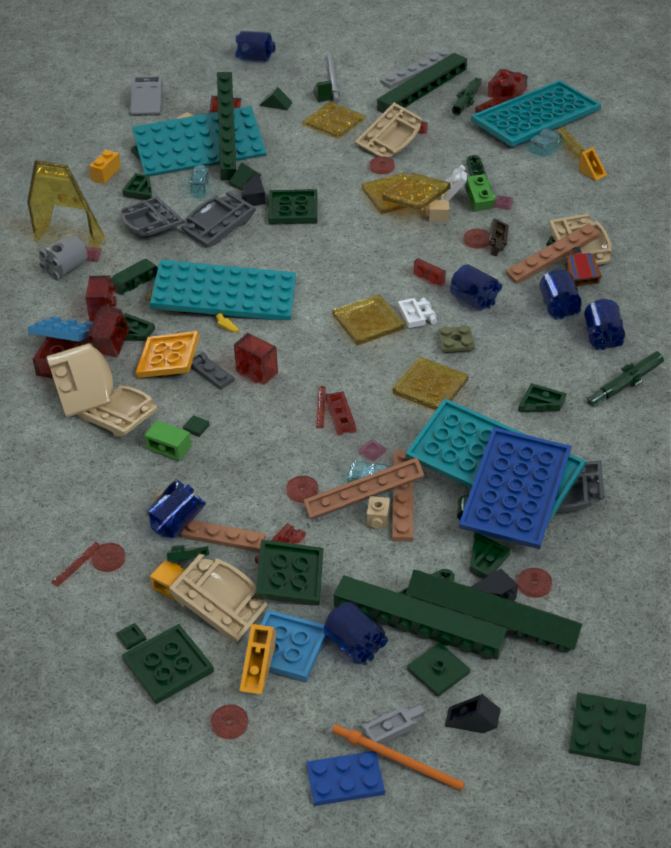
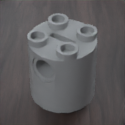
[39,233,88,280]

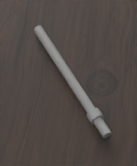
[327,55,340,103]

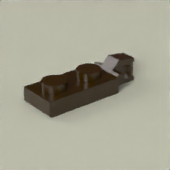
[489,218,509,256]

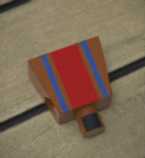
[565,247,602,287]

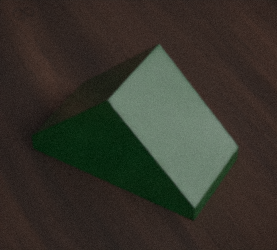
[313,80,332,102]
[260,87,292,110]
[229,162,261,190]

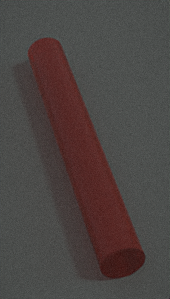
[316,386,326,428]
[52,542,101,587]

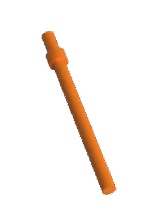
[332,724,465,791]

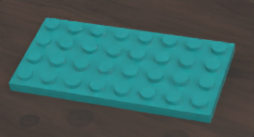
[471,80,601,147]
[132,106,267,176]
[150,260,296,320]
[405,398,586,525]

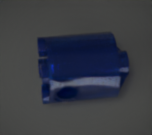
[235,31,276,61]
[450,264,502,310]
[539,269,582,320]
[584,299,625,350]
[146,479,206,539]
[323,602,388,665]

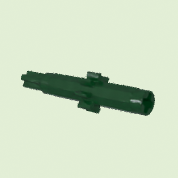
[452,77,482,116]
[587,351,664,407]

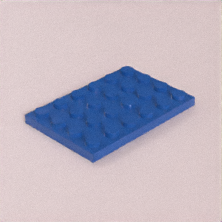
[459,427,572,550]

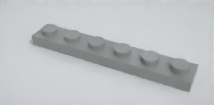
[381,50,452,89]

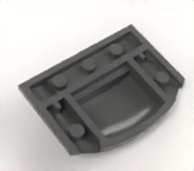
[181,192,256,246]
[121,197,185,237]
[556,460,605,513]

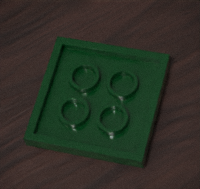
[268,189,318,224]
[255,539,324,606]
[122,624,214,704]
[568,692,647,766]

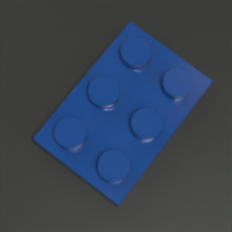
[306,751,385,806]

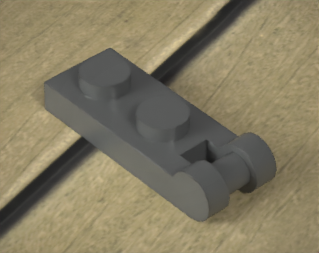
[191,352,235,390]

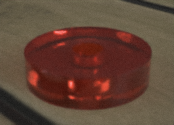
[370,156,395,174]
[464,228,490,249]
[286,476,318,503]
[91,543,125,572]
[517,568,552,598]
[211,704,248,739]

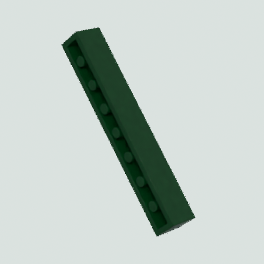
[377,53,467,113]
[217,72,236,180]
[406,569,583,652]
[333,575,507,660]

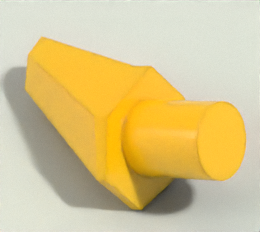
[216,313,240,333]

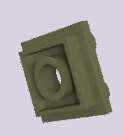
[438,325,475,352]

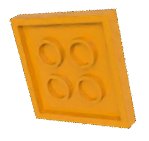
[136,331,200,378]

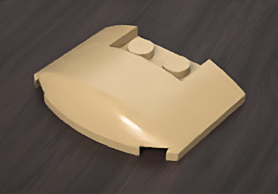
[355,103,422,159]
[549,214,612,265]
[46,343,113,417]
[77,385,158,437]
[169,554,267,642]

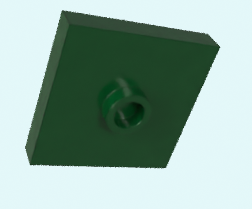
[407,642,471,697]

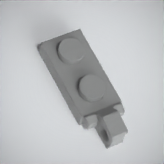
[362,704,426,745]

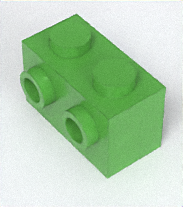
[464,174,496,212]
[144,421,191,460]

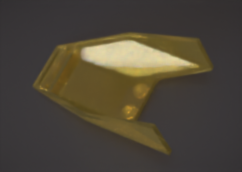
[27,160,106,252]

